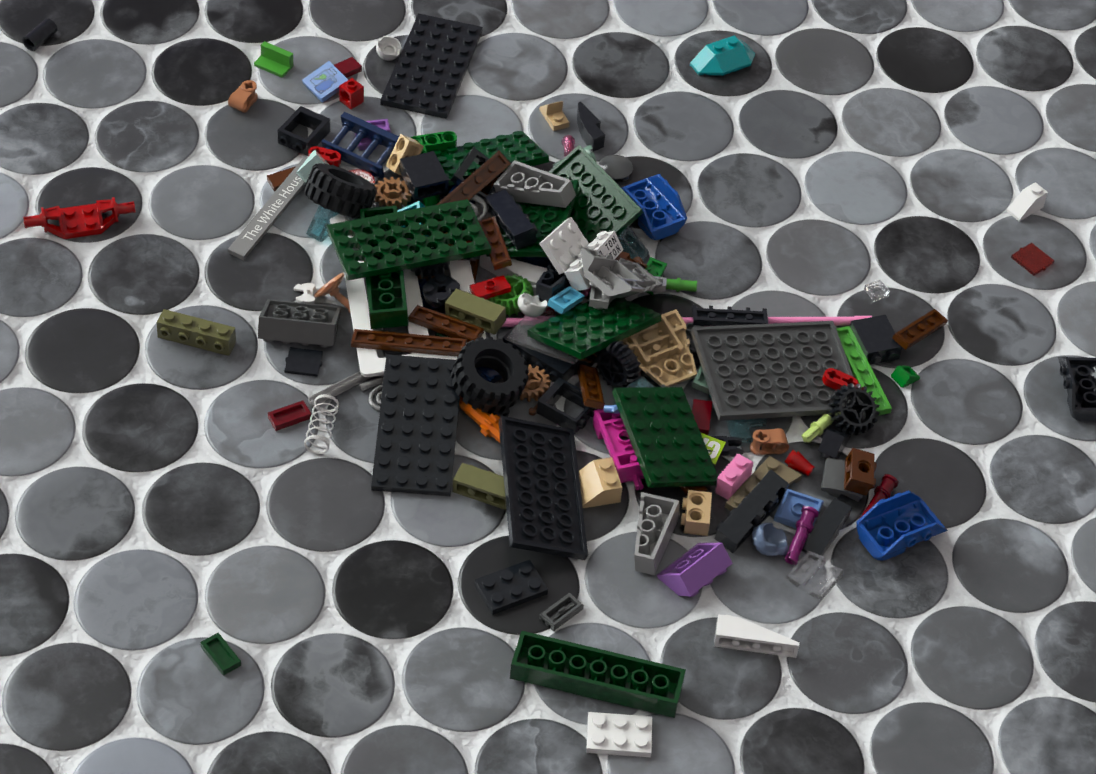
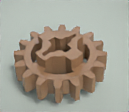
[374,176,412,209]
[520,364,550,402]

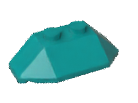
[690,35,756,75]

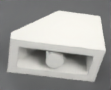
[1007,182,1048,222]

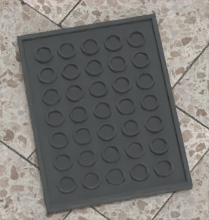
[691,321,863,421]

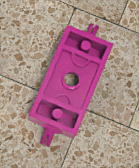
[593,408,644,490]

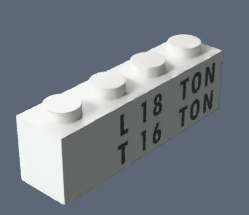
[564,231,623,291]

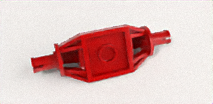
[23,197,136,239]

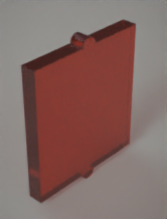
[1011,243,1054,276]

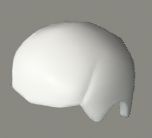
[376,36,402,61]
[517,293,548,318]

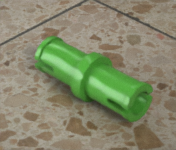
[666,278,697,292]

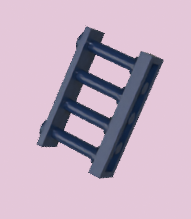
[321,112,399,179]

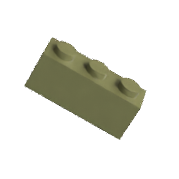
[445,288,506,335]
[453,463,506,510]

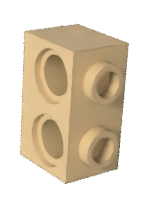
[386,134,424,175]
[681,490,712,536]

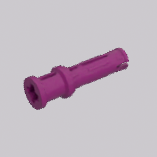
[785,506,819,565]

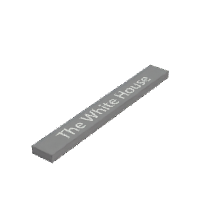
[228,156,308,261]

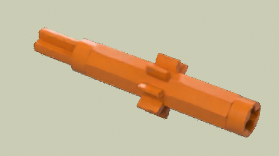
[459,397,500,443]

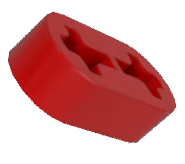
[308,146,341,167]
[822,368,859,390]

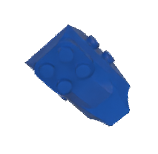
[622,174,687,240]
[856,490,948,561]

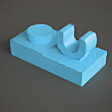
[547,286,585,314]

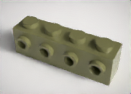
[156,309,236,356]

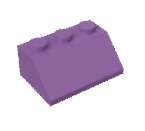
[657,543,733,597]

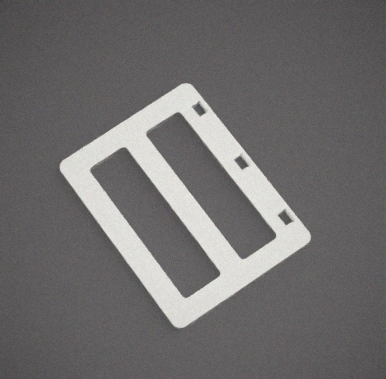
[344,244,486,377]

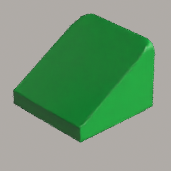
[891,366,920,388]

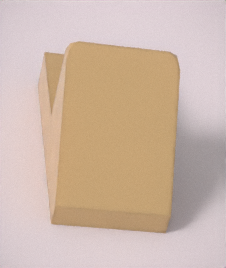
[539,101,569,131]

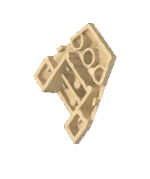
[619,309,697,387]

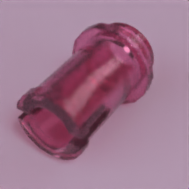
[561,135,575,157]

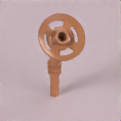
[314,273,351,314]

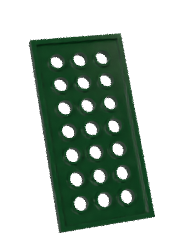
[327,199,491,281]

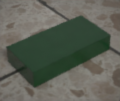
[200,632,241,676]

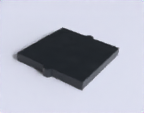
[284,347,323,377]

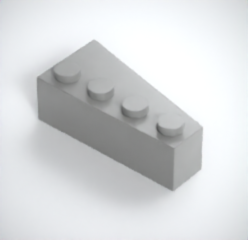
[493,160,576,208]
[634,492,680,575]

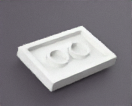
[539,217,589,275]
[586,712,652,758]

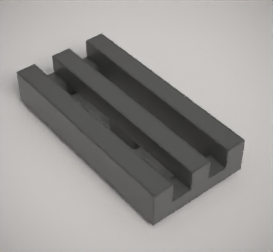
[539,592,584,631]

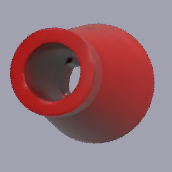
[784,450,815,476]

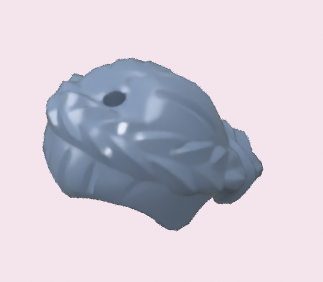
[752,522,788,556]

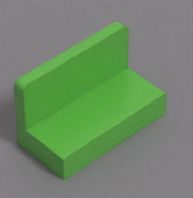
[254,41,294,77]

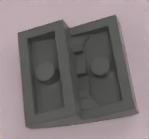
[820,458,863,502]

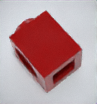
[339,78,364,110]

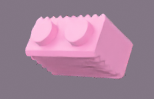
[715,454,754,500]

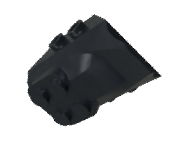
[1058,357,1096,421]

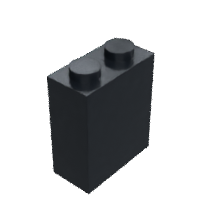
[400,151,449,201]
[850,314,902,365]

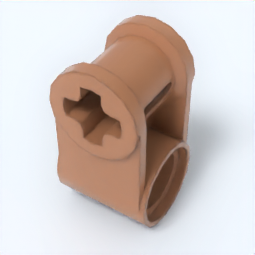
[228,80,258,113]
[750,428,789,455]

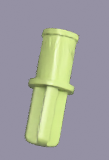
[801,414,833,443]

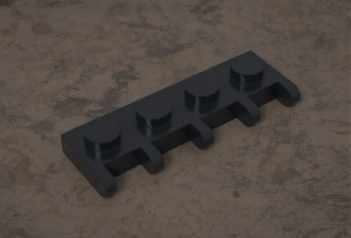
[692,305,768,326]

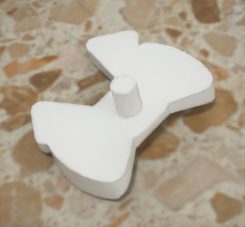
[294,283,316,304]

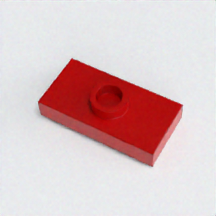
[469,275,511,300]

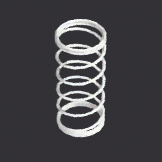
[304,394,339,454]

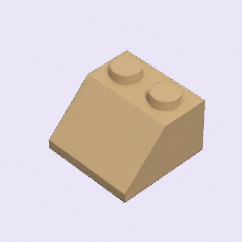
[579,457,622,508]

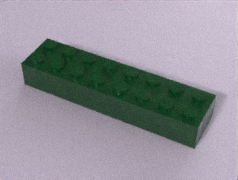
[360,206,409,329]
[510,630,686,718]

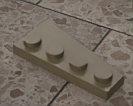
[725,456,802,511]

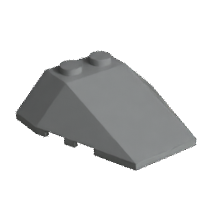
[581,247,663,299]

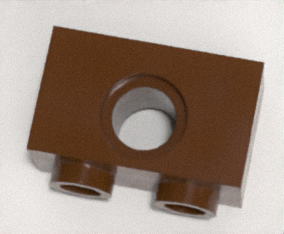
[844,448,877,496]

